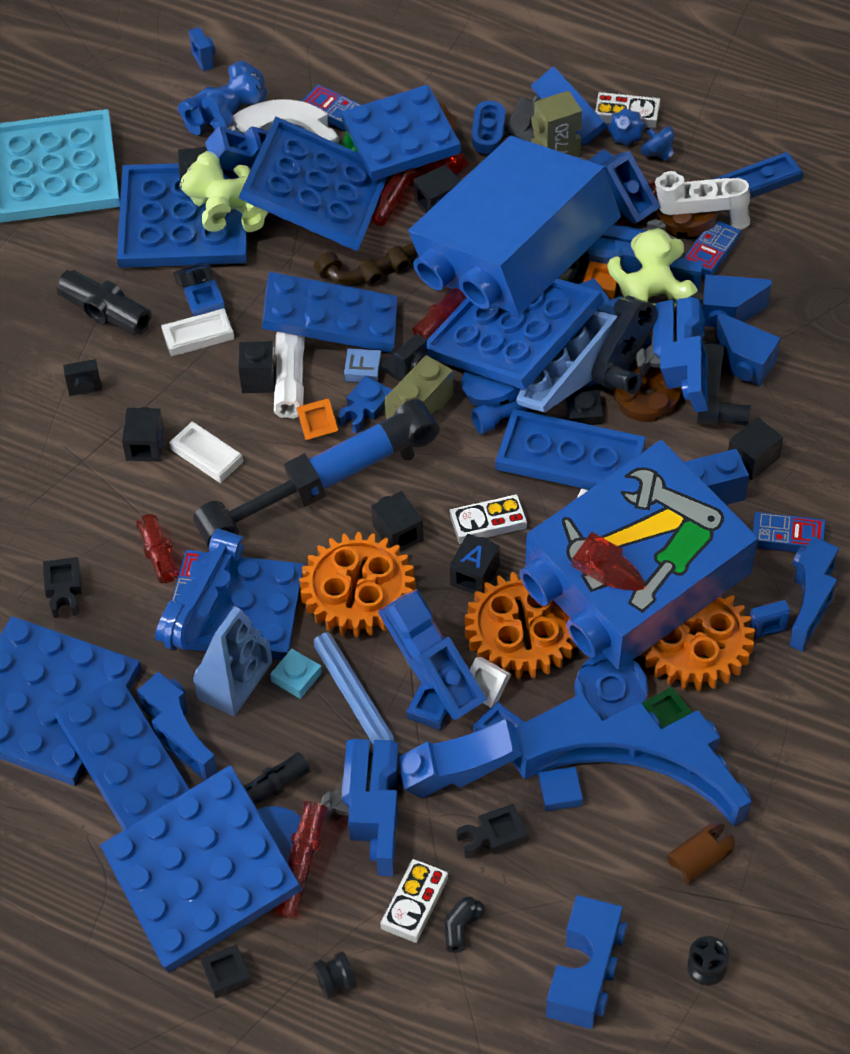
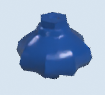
[607,108,646,147]
[641,126,675,161]

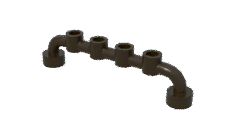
[314,243,418,286]

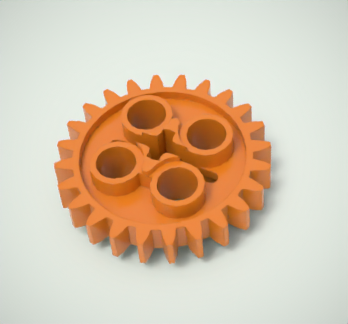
[299,532,416,637]
[465,572,577,679]
[639,595,755,691]

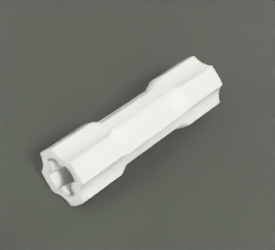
[274,332,305,419]

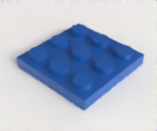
[341,85,461,181]
[189,552,304,660]

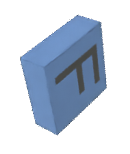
[344,349,381,383]

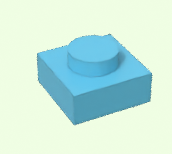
[270,649,322,699]

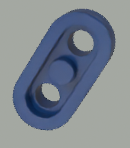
[472,101,505,154]

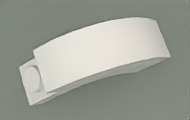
[231,99,339,144]

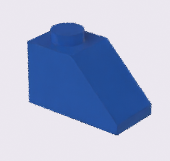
[599,151,661,223]
[702,275,771,328]
[715,313,781,386]

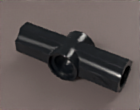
[56,270,152,335]

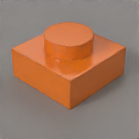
[583,261,622,299]
[296,398,338,440]

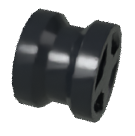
[687,936,729,986]
[313,951,357,1000]

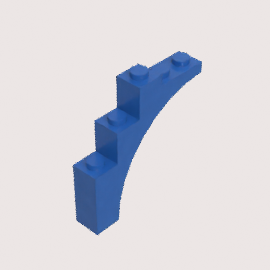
[511,694,751,827]

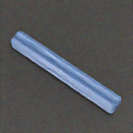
[314,632,394,745]

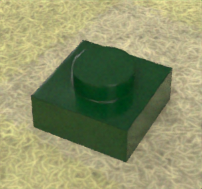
[641,686,693,729]

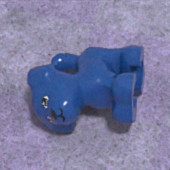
[178,60,268,135]

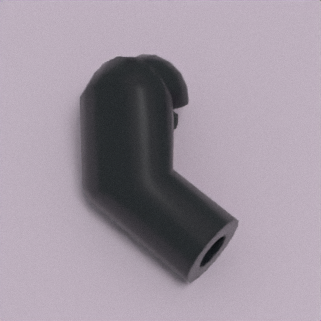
[445,897,484,953]

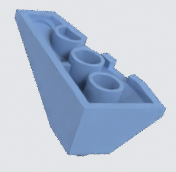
[516,311,626,413]
[193,606,272,717]

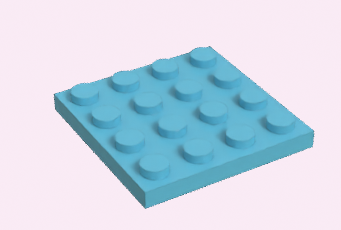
[0,109,120,223]

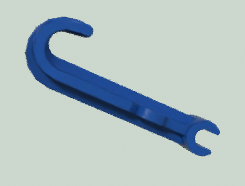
[155,528,245,650]

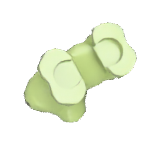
[180,151,268,232]
[607,228,698,307]

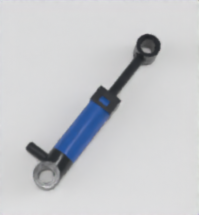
[193,399,440,547]

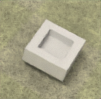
[470,657,511,707]

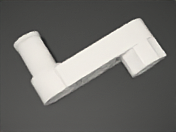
[655,171,750,230]

